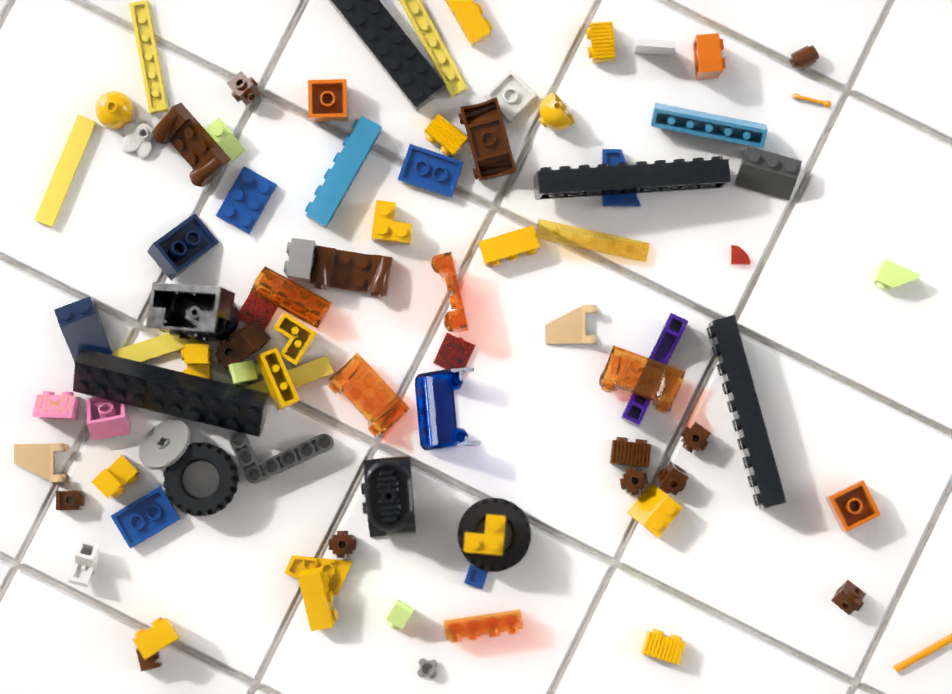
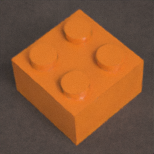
[692,33,725,80]
[308,79,348,122]
[825,480,881,532]

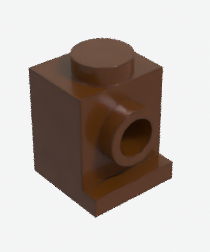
[56,490,85,510]
[136,648,163,672]

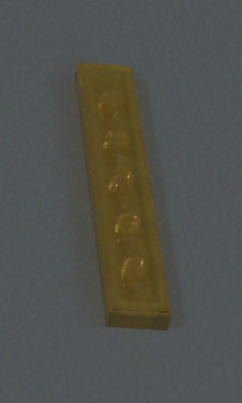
[535,219,650,262]

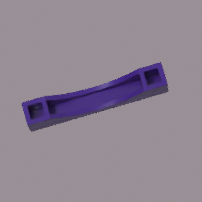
[621,313,688,426]

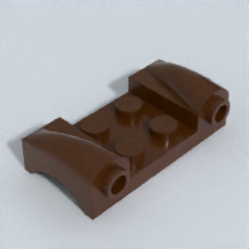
[458,97,517,182]
[152,103,231,187]
[311,245,393,298]

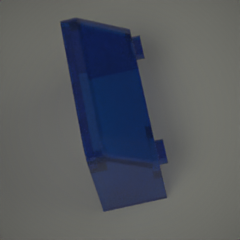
[415,368,481,450]

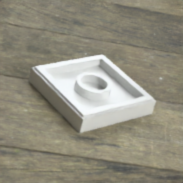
[634,38,676,56]
[484,69,537,123]

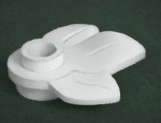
[121,123,153,159]

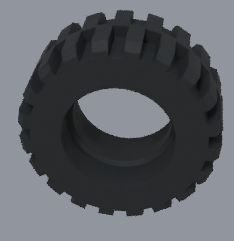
[163,442,239,516]
[457,498,531,572]

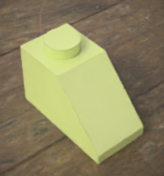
[205,118,245,162]
[873,259,920,291]
[229,360,261,386]
[385,599,415,631]

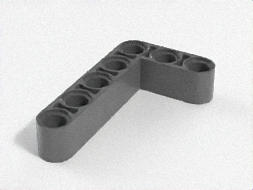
[229,431,334,484]

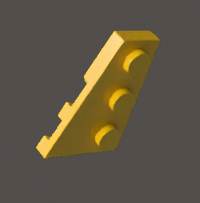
[284,555,353,596]

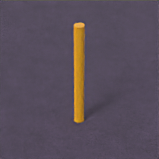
[893,634,952,673]

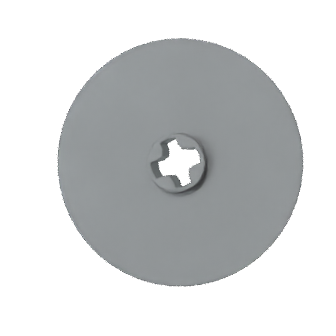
[139,419,191,470]

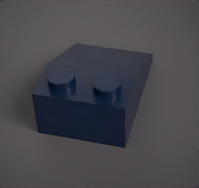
[147,213,219,281]
[54,296,113,362]

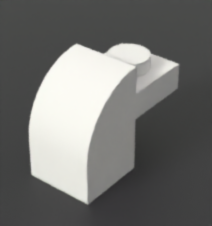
[68,539,99,588]

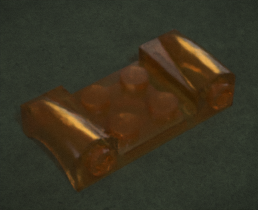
[430,252,468,334]
[599,345,685,413]
[328,353,410,437]

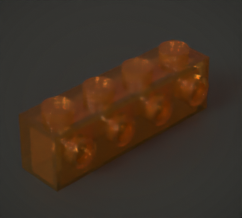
[250,266,332,329]
[443,609,523,643]

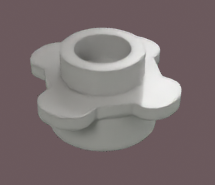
[417,658,438,679]

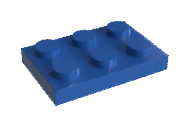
[398,144,464,199]
[216,166,278,235]
[111,486,181,549]

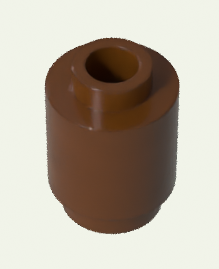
[789,45,819,71]

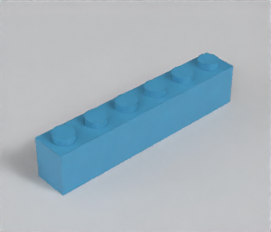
[651,103,768,148]
[305,116,382,228]

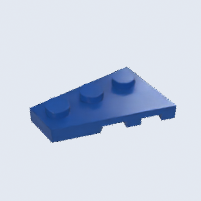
[602,149,641,207]

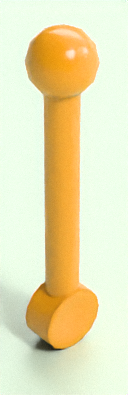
[792,93,831,108]

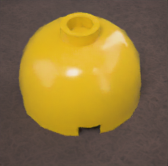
[96,91,134,130]
[539,92,575,131]

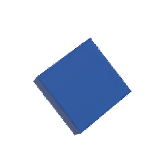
[464,565,488,589]

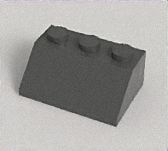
[734,146,802,200]

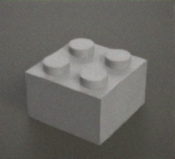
[283,238,317,283]

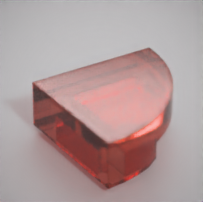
[731,245,750,265]

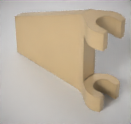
[545,305,597,344]
[14,443,67,482]

